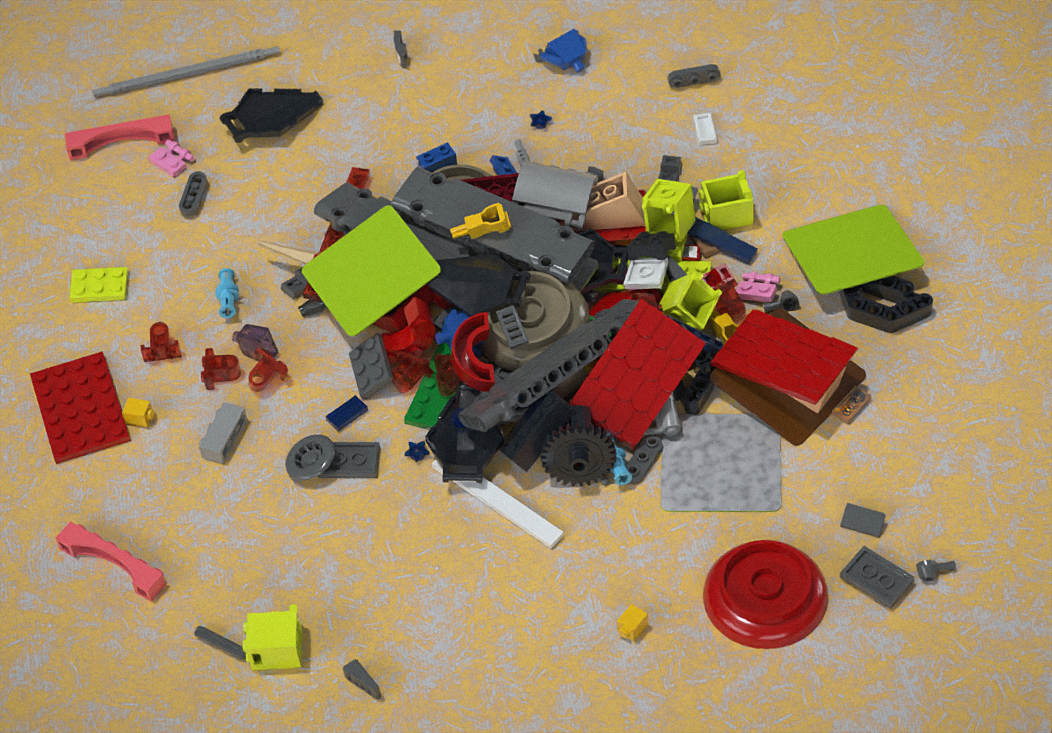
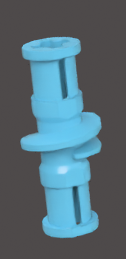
[215,268,239,318]
[607,433,632,486]

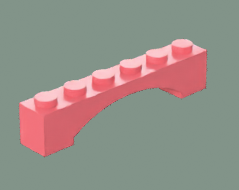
[65,114,175,160]
[55,521,166,602]

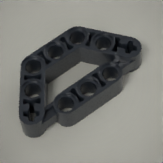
[839,275,933,333]
[673,349,717,414]

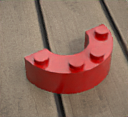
[381,297,436,364]
[451,312,495,392]

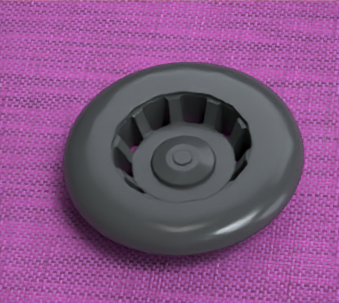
[285,434,335,481]

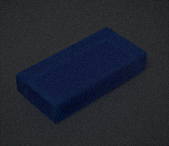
[325,395,368,431]

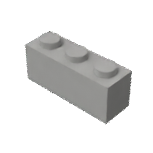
[199,402,247,464]

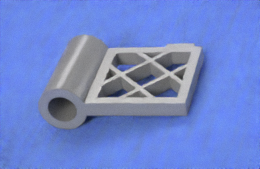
[642,392,681,437]

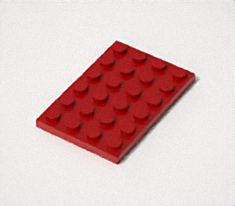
[30,351,131,464]

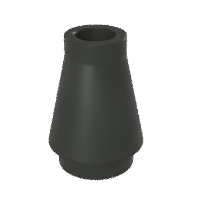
[298,294,327,317]

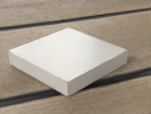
[623,258,669,289]

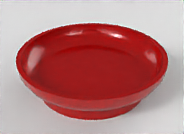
[703,540,828,649]

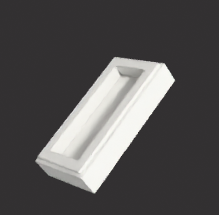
[693,113,717,146]

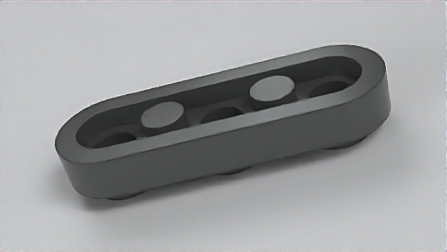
[667,64,721,88]
[179,171,207,217]
[626,436,662,485]

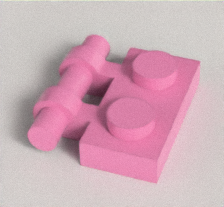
[148,139,195,178]
[735,272,781,303]

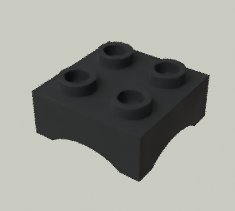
[627,231,676,260]

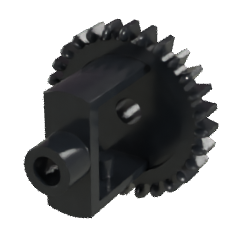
[541,405,617,487]

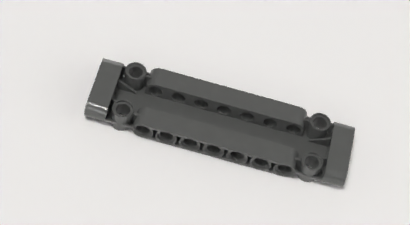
[391,167,595,284]
[314,183,484,260]
[458,299,639,432]

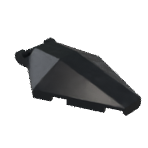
[219,88,323,143]
[578,228,629,294]
[426,253,531,317]
[425,385,504,483]

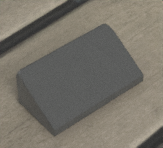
[840,503,886,538]

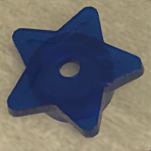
[530,110,552,129]
[404,441,430,462]

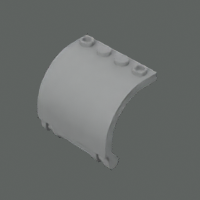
[512,162,598,231]

